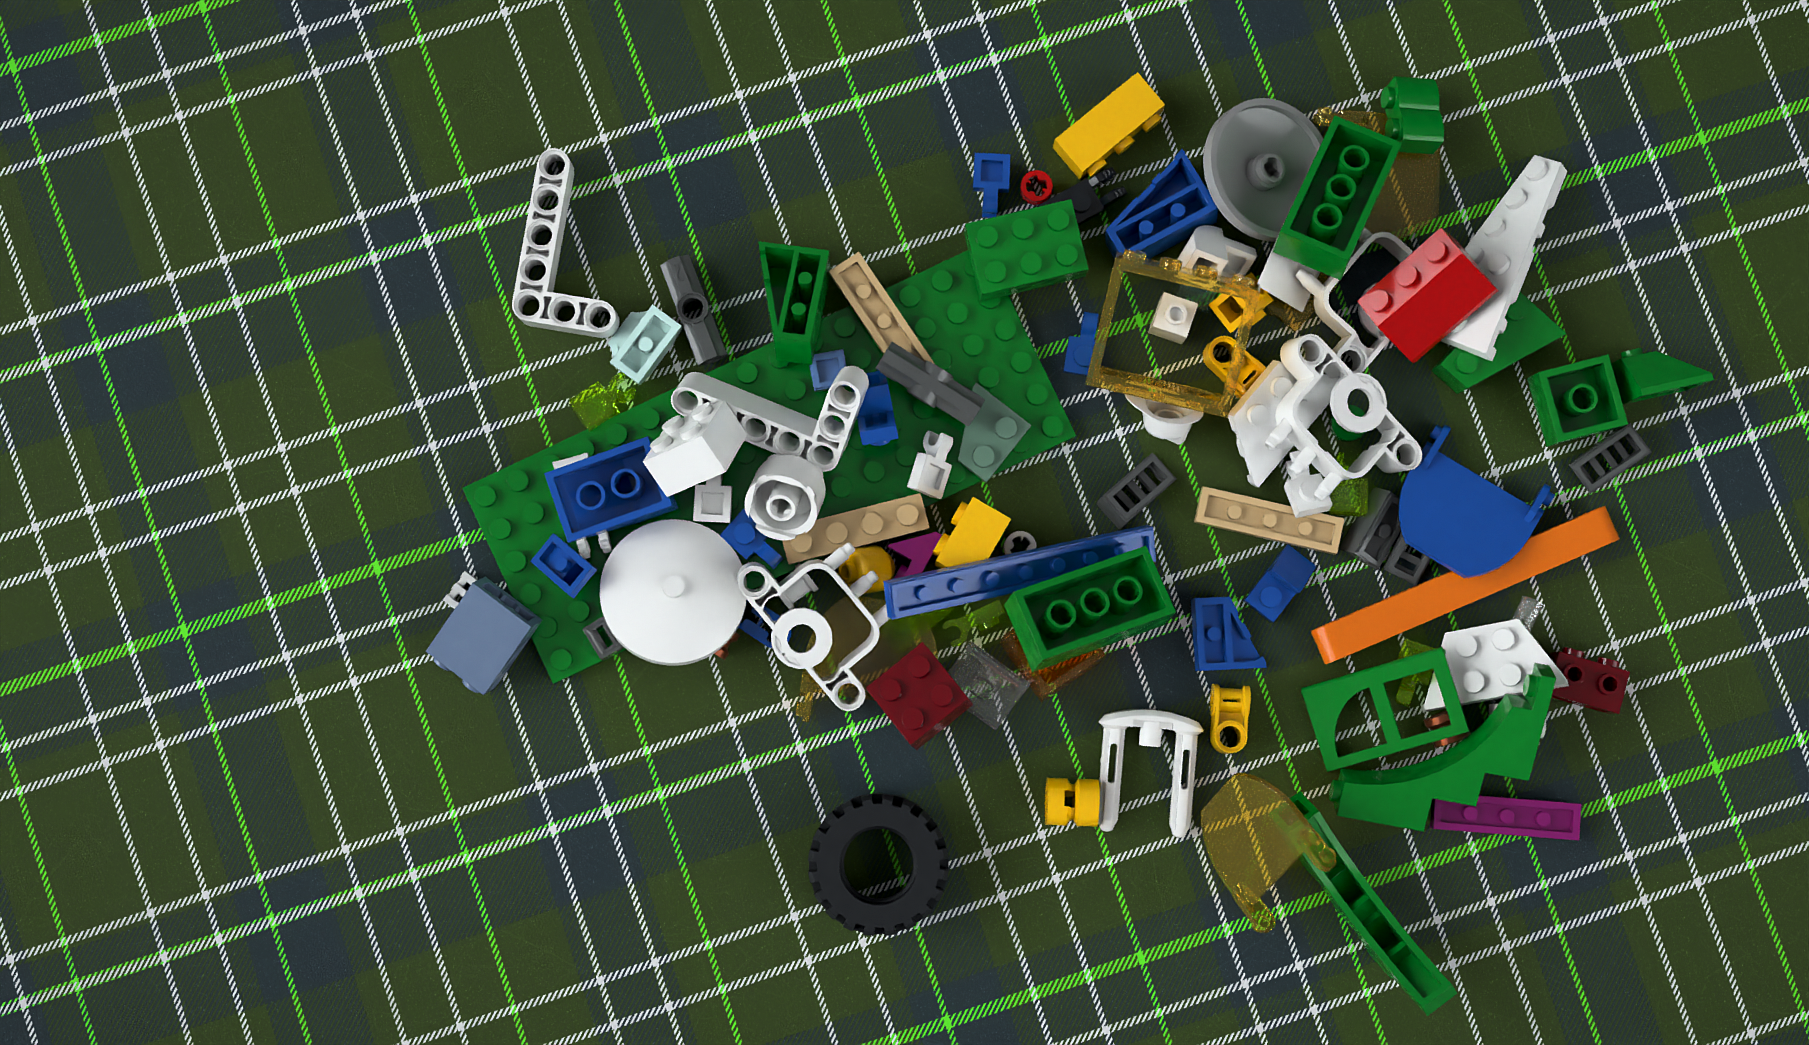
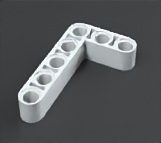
[512,148,620,338]
[671,366,869,472]

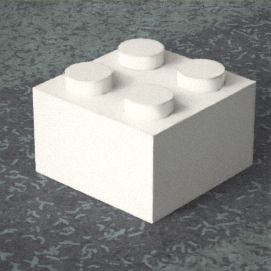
[643,400,747,497]

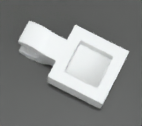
[907,431,953,499]
[1284,451,1333,518]
[693,473,733,523]

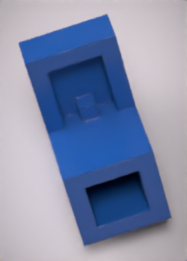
[851,371,898,446]

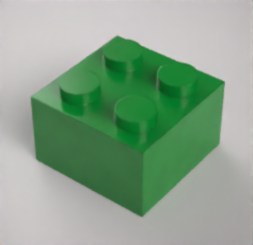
[1527,354,1628,447]

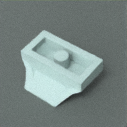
[608,304,683,385]

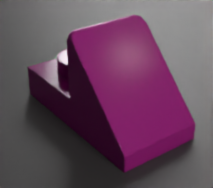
[887,532,942,578]

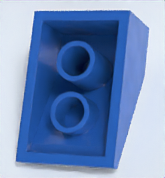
[544,436,678,543]

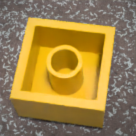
[933,497,1011,569]

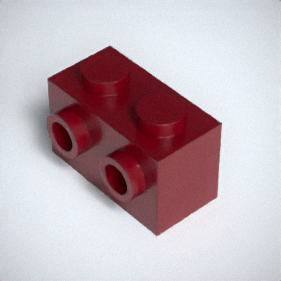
[1549,647,1630,714]

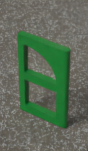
[1301,647,1470,772]

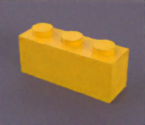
[1053,72,1165,180]

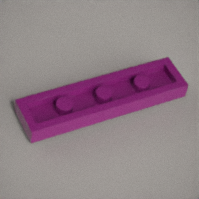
[1430,795,1581,840]

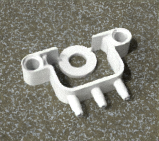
[1295,228,1413,379]
[1265,334,1422,501]
[737,542,890,711]

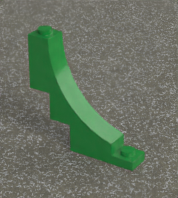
[1329,663,1556,832]

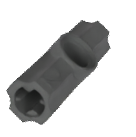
[660,254,728,367]
[875,342,985,426]

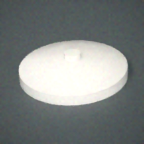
[600,519,747,666]

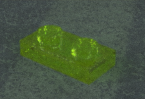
[879,606,955,656]

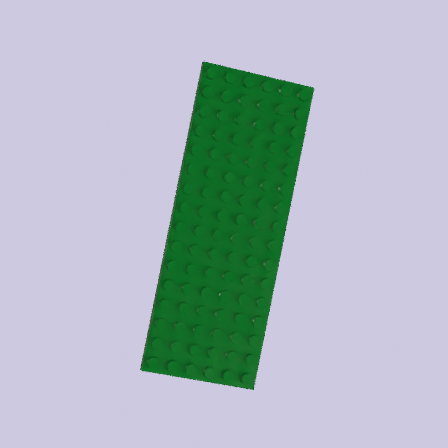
[462,250,1076,684]

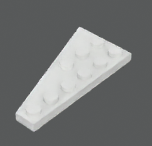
[1441,155,1567,361]

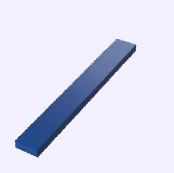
[883,525,1156,620]

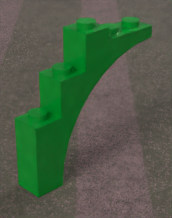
[1271,791,1457,1016]

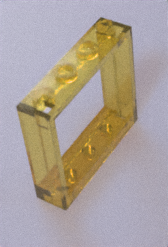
[1085,249,1261,418]

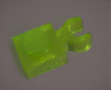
[569,372,636,433]
[1328,452,1368,517]

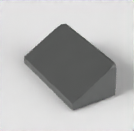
[1340,487,1401,570]

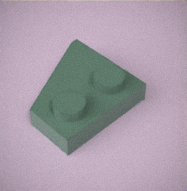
[958,383,1031,483]

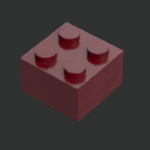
[866,642,974,750]

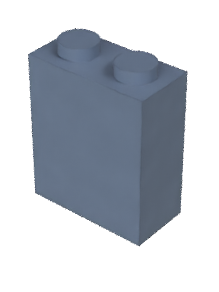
[426,576,542,695]

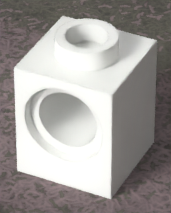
[1148,292,1198,344]

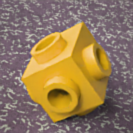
[1209,272,1274,333]

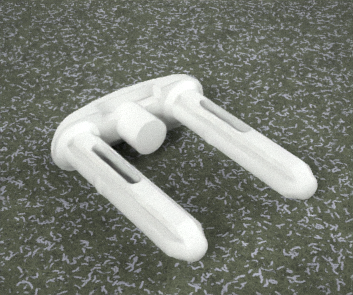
[1098,709,1204,838]

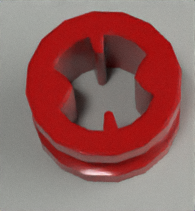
[1020,170,1053,205]

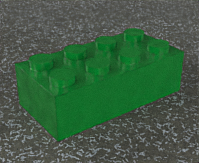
[1273,115,1402,280]
[1004,546,1176,672]

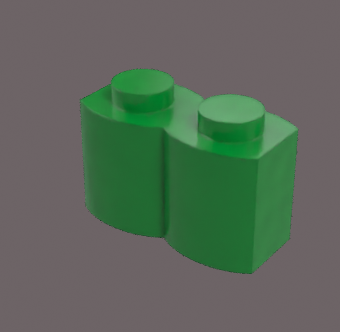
[1381,76,1444,154]

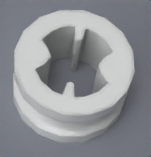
[1004,531,1036,555]

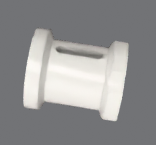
[779,563,819,610]

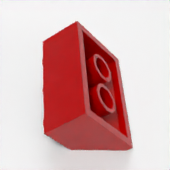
[1357,228,1499,364]

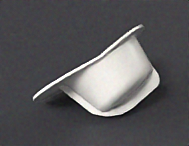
[1124,377,1204,444]

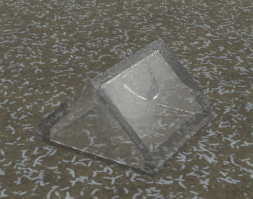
[948,641,1030,730]

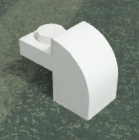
[1177,225,1257,288]

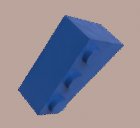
[1105,149,1218,273]

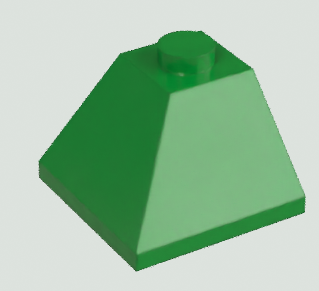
[1611,348,1714,405]

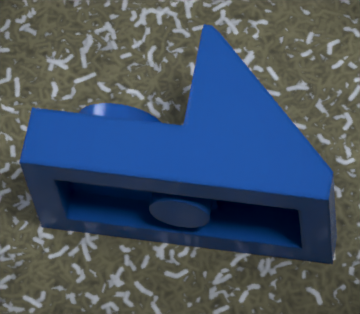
[530,533,598,599]
[1243,544,1316,623]

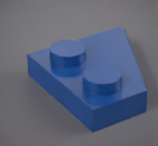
[1191,597,1267,671]

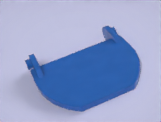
[1399,424,1555,578]

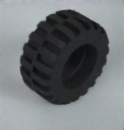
[808,793,949,936]

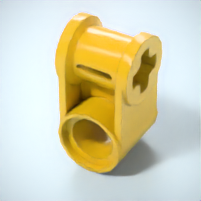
[1202,336,1266,399]
[1210,683,1251,754]

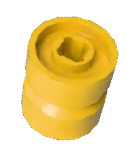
[1045,778,1100,827]

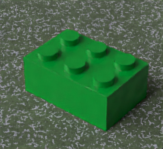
[964,199,1089,302]

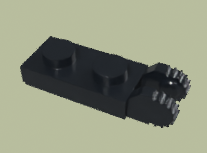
[1034,167,1128,226]

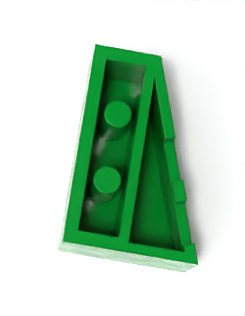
[758,241,831,365]
[1431,292,1567,394]

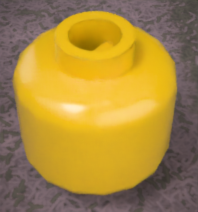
[839,545,895,594]

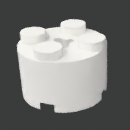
[745,454,826,540]

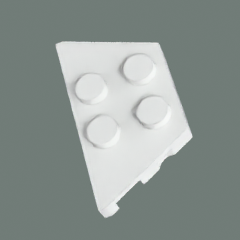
[1227,360,1340,488]
[1424,619,1569,712]

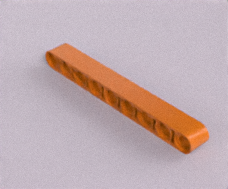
[1311,506,1620,664]

